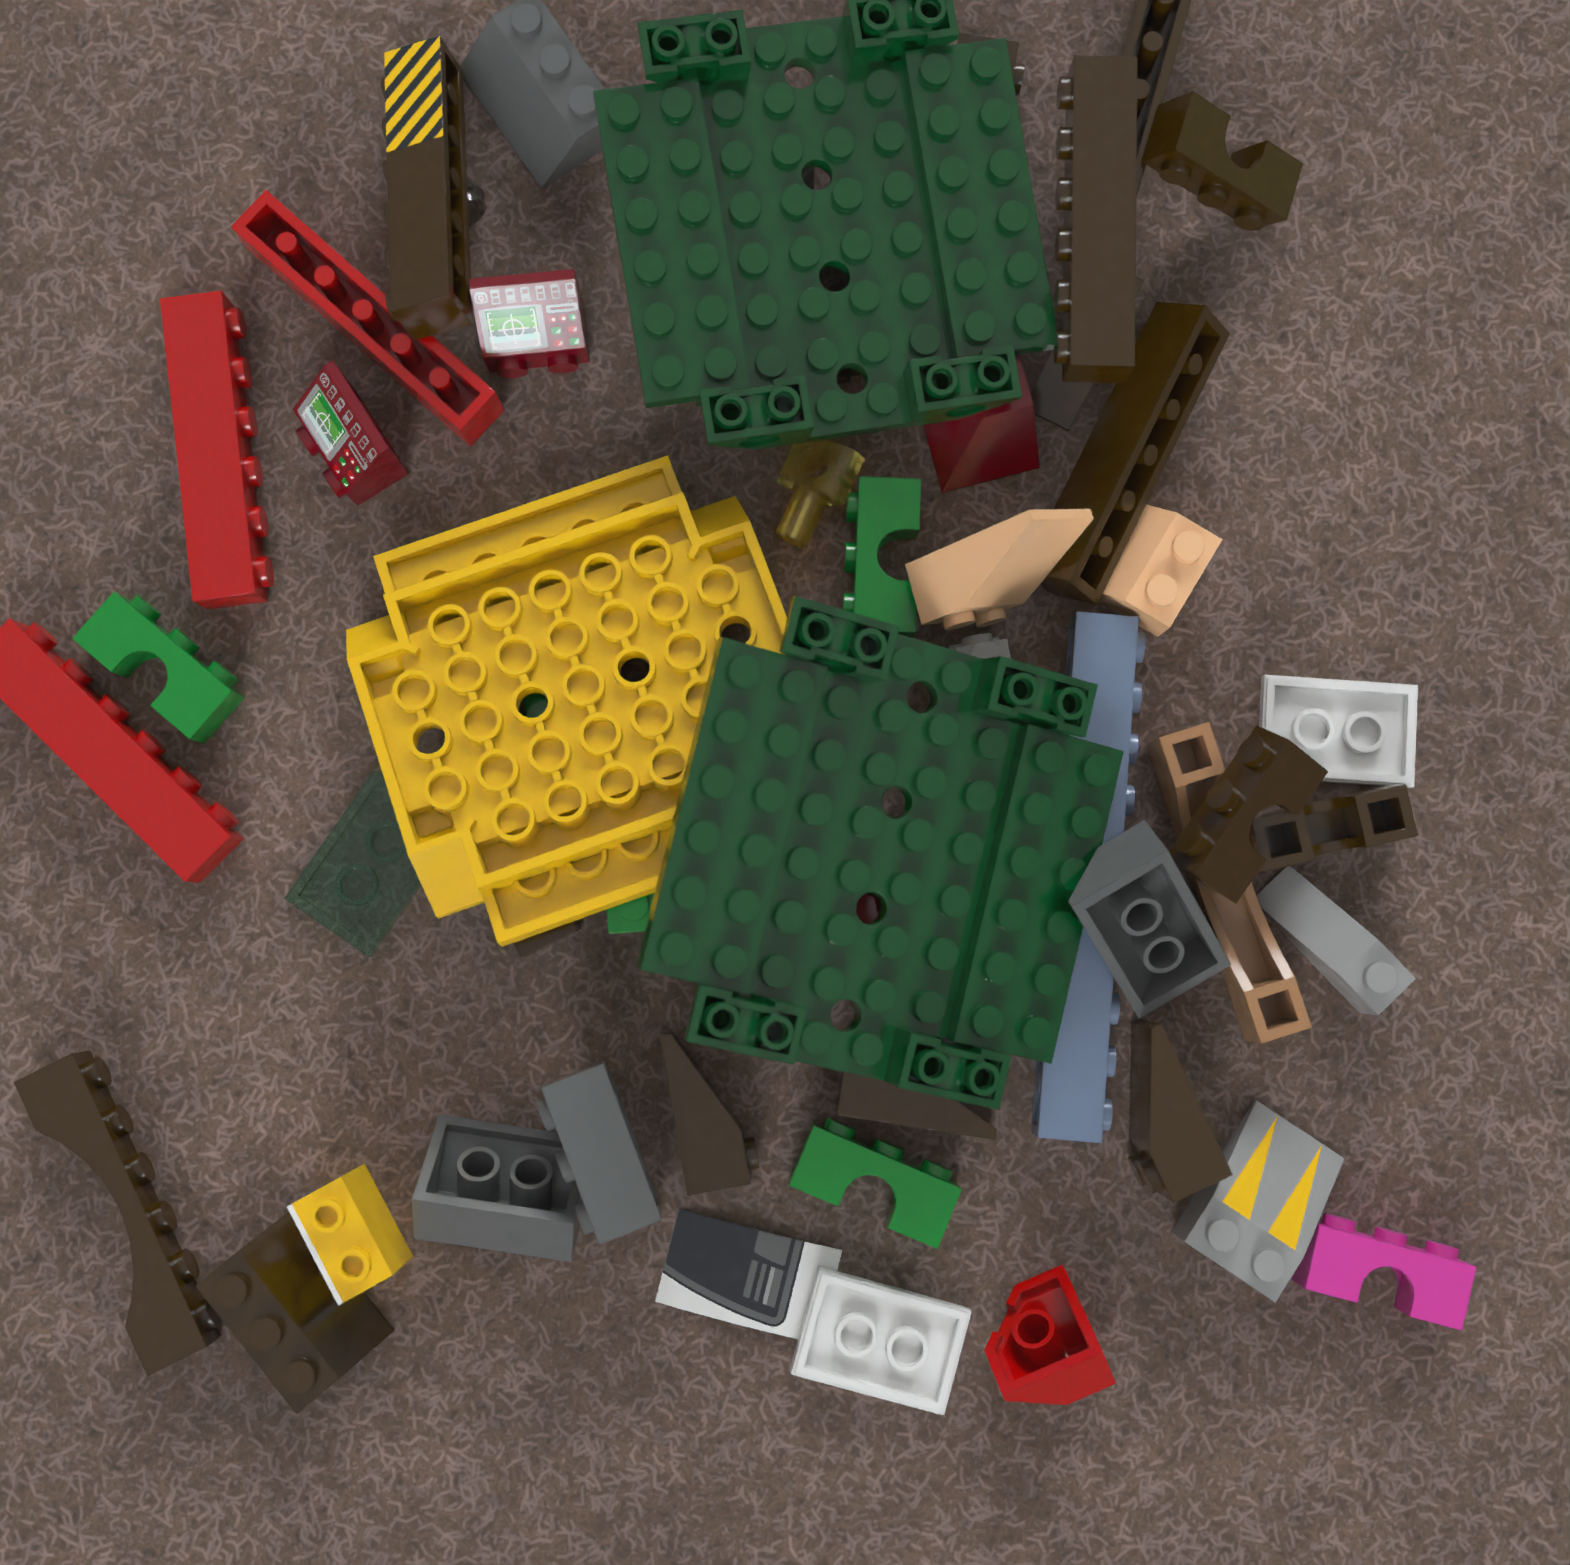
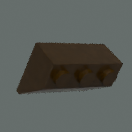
[196,1212,394,1414]

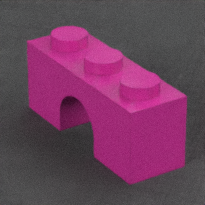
[1292,1213,1476,1330]

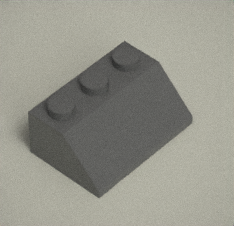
[460,0,604,190]
[1068,820,1231,1019]
[536,1060,662,1245]
[412,1115,583,1262]

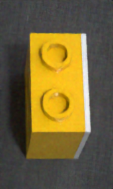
[287,1164,413,1305]

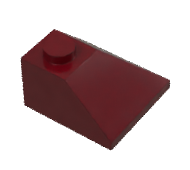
[923,356,1040,493]

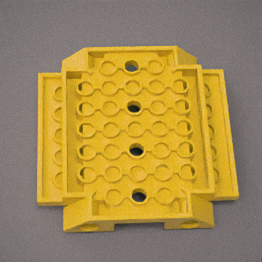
[346,455,787,947]

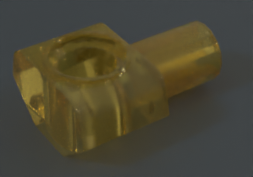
[774,440,865,549]

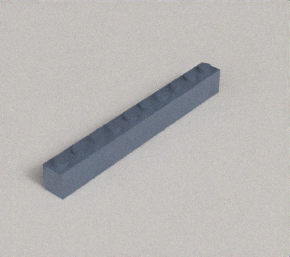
[1031,611,1146,1143]

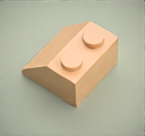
[1099,505,1223,637]

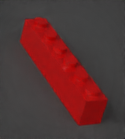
[231,190,505,447]
[160,291,274,610]
[0,618,244,883]

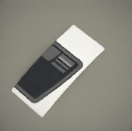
[655,1208,842,1339]

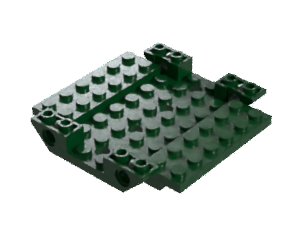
[593,0,1057,450]
[636,596,1124,1110]

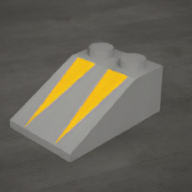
[1171,1100,1344,1303]

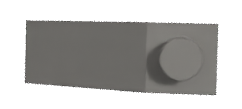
[1256,866,1416,1015]

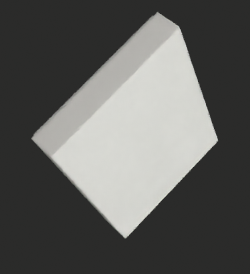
[1259,675,1418,788]
[790,1266,972,1415]

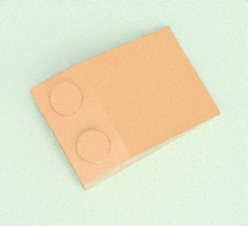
[905,509,1093,630]

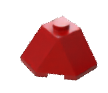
[984,1264,1116,1405]

